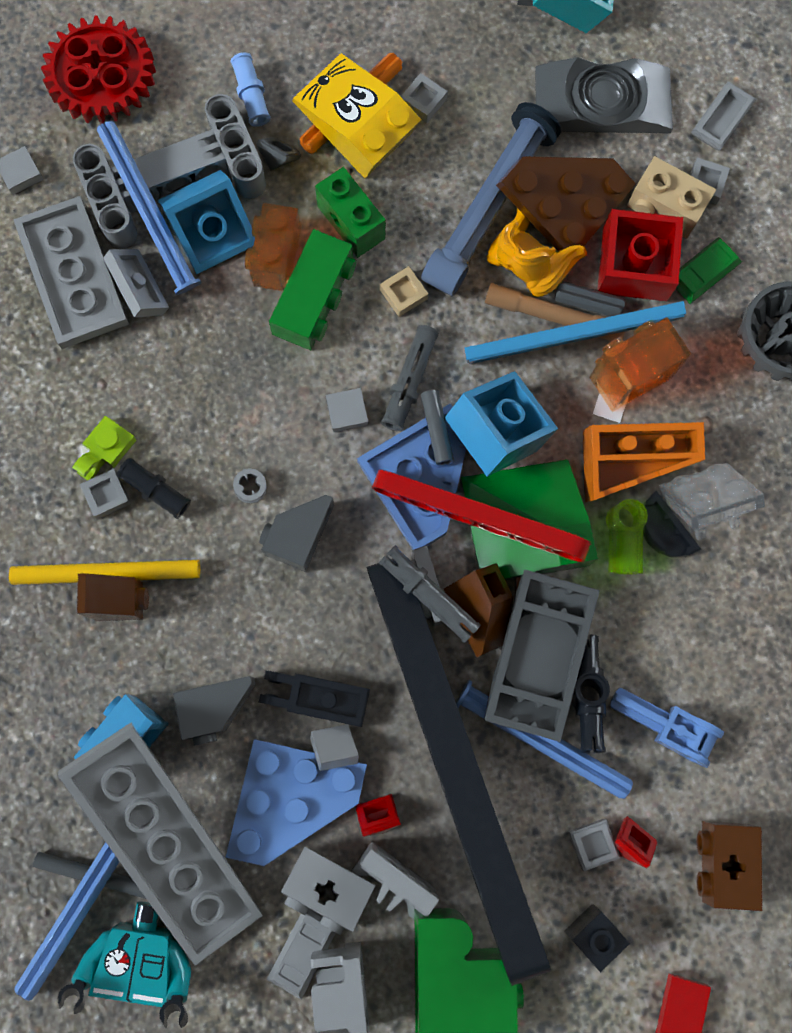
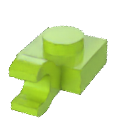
[72,416,137,481]

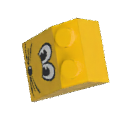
[292,53,421,179]

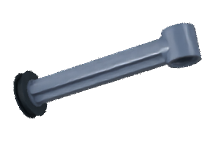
[421,102,561,297]

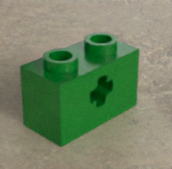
[315,167,386,258]

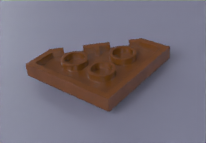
[496,156,636,251]

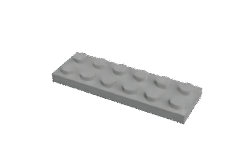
[58,722,263,966]

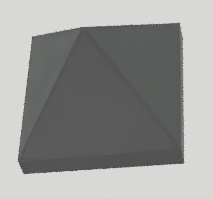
[256,137,302,171]

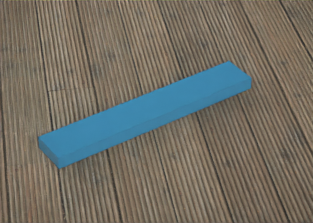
[464,301,686,364]

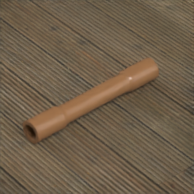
[485,283,625,344]

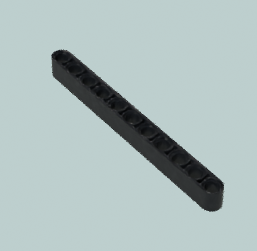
[366,558,551,986]

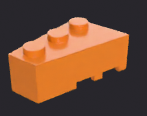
[583,422,705,502]

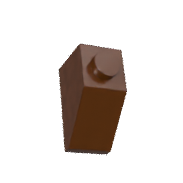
[77,573,149,621]

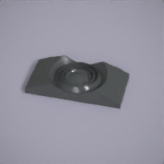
[535,57,673,134]
[484,569,600,742]

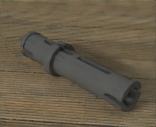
[381,325,439,431]
[379,545,481,643]

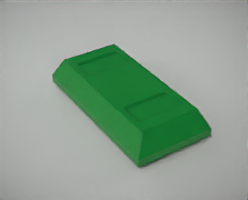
[676,237,742,304]

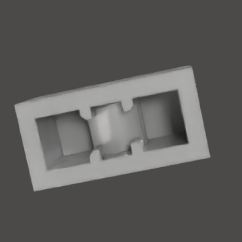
[281,847,375,935]

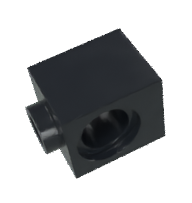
[564,904,630,973]

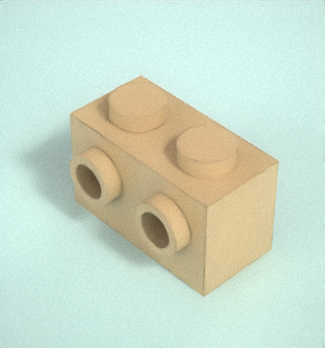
[627,156,717,239]

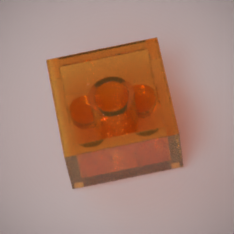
[590,317,692,412]

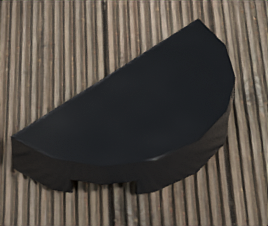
[639,490,702,558]

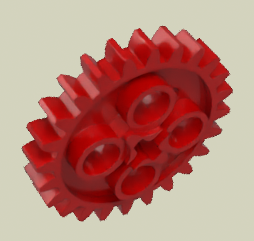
[41,15,156,124]

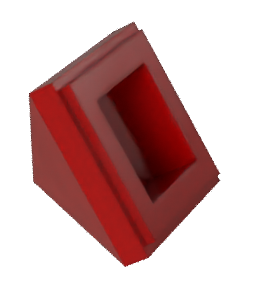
[355,794,401,837]
[615,816,658,868]

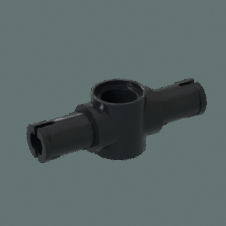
[571,635,610,753]

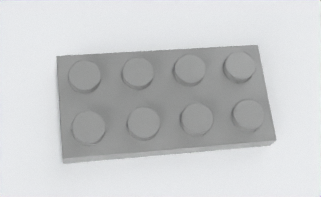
[13,196,129,349]

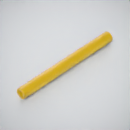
[9,560,201,585]

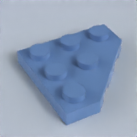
[357,403,466,550]
[226,739,367,866]

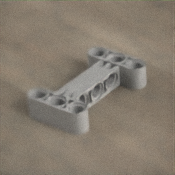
[73,94,266,249]

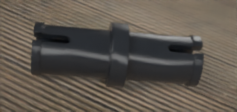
[116,458,191,519]

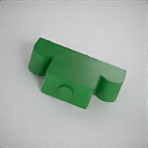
[414,908,524,1033]

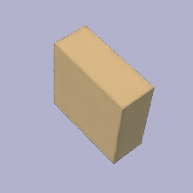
[380,266,429,317]

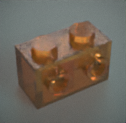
[245,203,301,291]

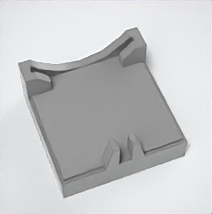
[351,841,439,919]

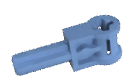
[610,688,724,768]

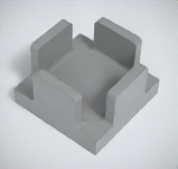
[310,942,370,1033]

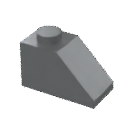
[259,495,334,572]
[173,676,256,746]

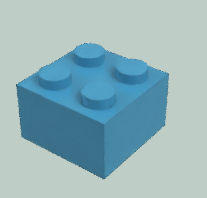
[445,371,558,477]

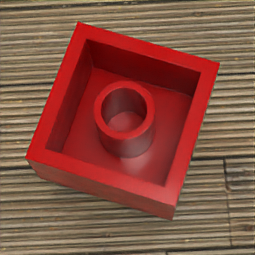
[597,209,684,302]

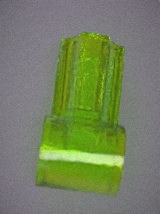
[606,499,648,575]

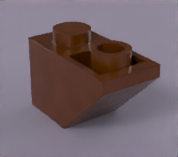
[444,563,513,657]

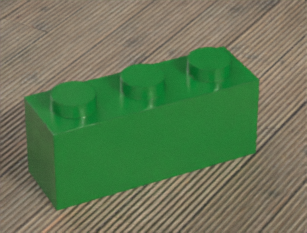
[269,229,357,351]

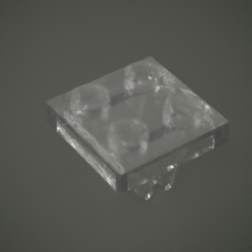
[659,463,765,540]

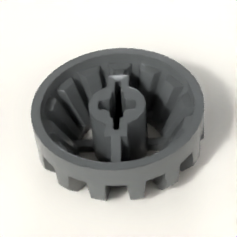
[737,281,792,381]

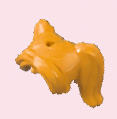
[487,208,588,297]

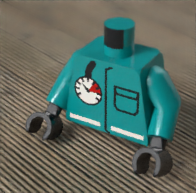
[58,901,191,1028]

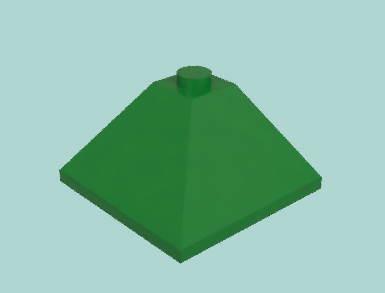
[461,459,598,581]

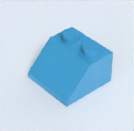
[158,170,259,274]
[74,694,169,759]

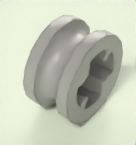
[233,468,267,504]

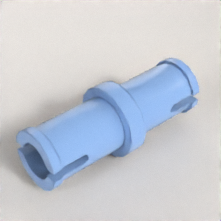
[231,52,271,127]

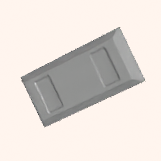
[691,81,756,151]
[266,909,336,999]

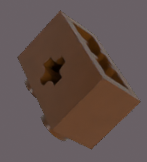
[697,821,762,911]

